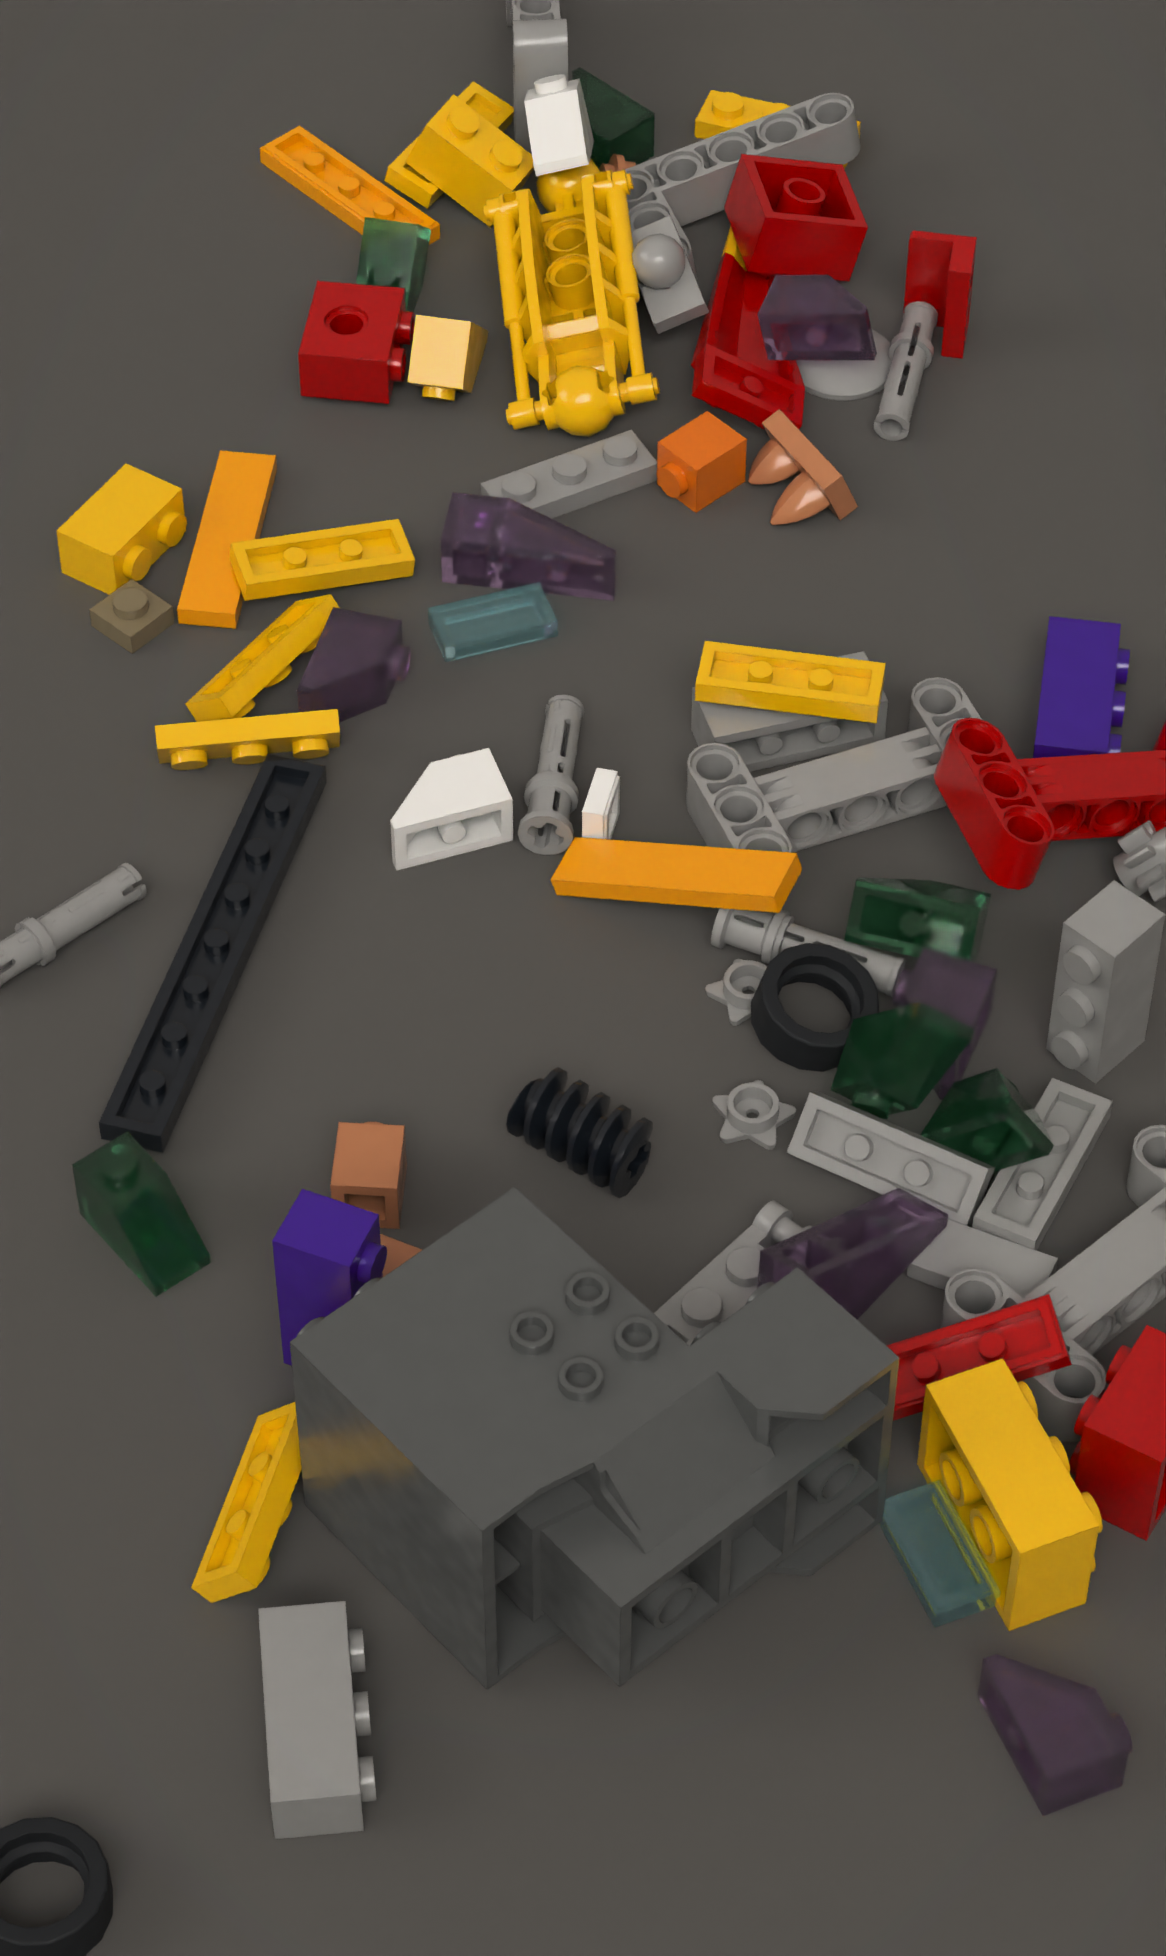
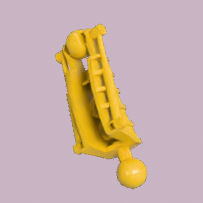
[483,159,660,437]

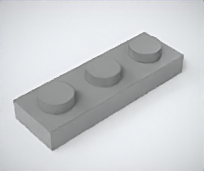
[480,429,657,535]
[972,1078,1113,1250]
[787,1091,995,1227]

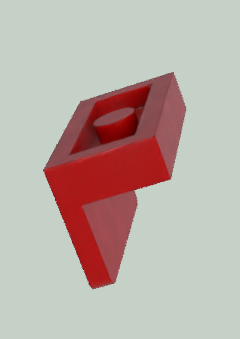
[903,230,977,359]

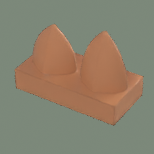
[748,409,858,525]

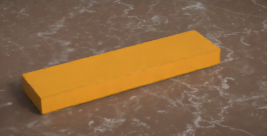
[260,125,440,262]
[177,450,277,629]
[550,837,802,913]

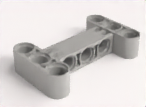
[506,0,568,154]
[686,677,982,853]
[941,1125,1166,1443]

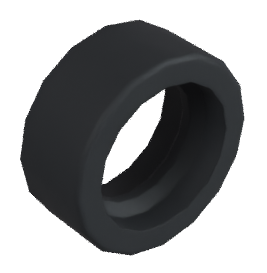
[751,943,879,1072]
[0,1817,113,1956]

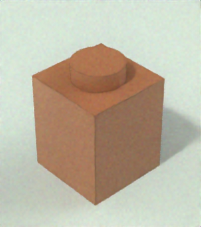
[330,1122,407,1229]

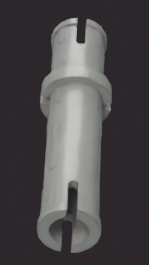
[874,301,938,441]
[0,863,147,988]

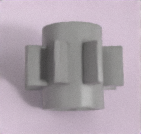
[1113,821,1166,902]

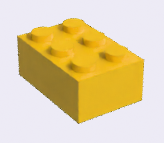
[917,1358,1103,1631]

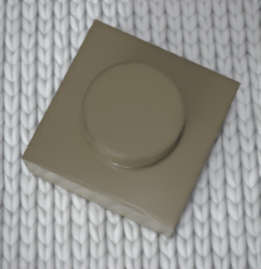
[89,579,174,654]

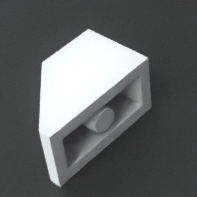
[524,74,594,176]
[390,748,513,871]

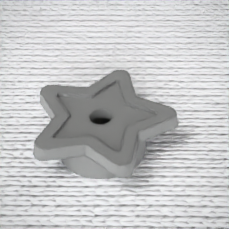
[705,959,767,1026]
[712,1080,796,1150]

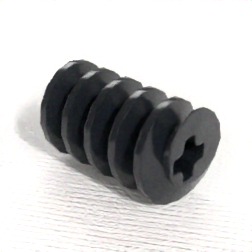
[506,1067,653,1198]

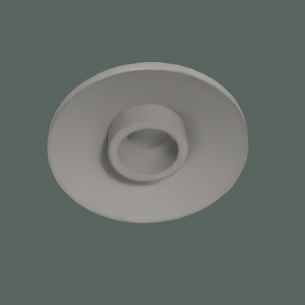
[791,322,891,401]

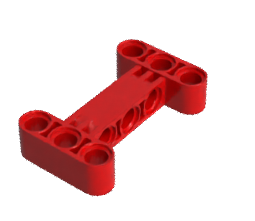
[934,718,1166,890]

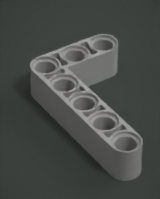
[625,93,861,285]

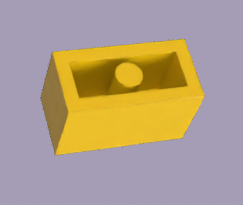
[405,94,534,227]
[56,463,187,595]

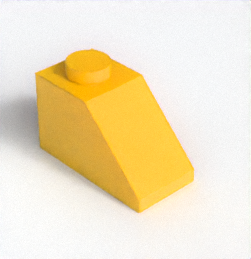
[407,315,488,401]

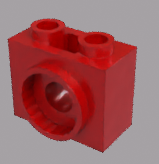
[298,281,415,404]

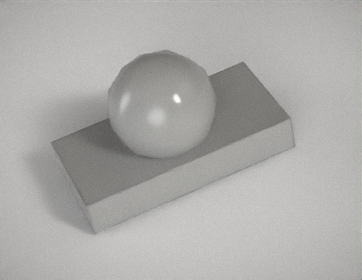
[631,215,709,334]

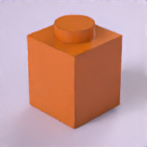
[657,411,747,513]

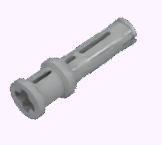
[518,695,584,855]
[711,908,906,997]

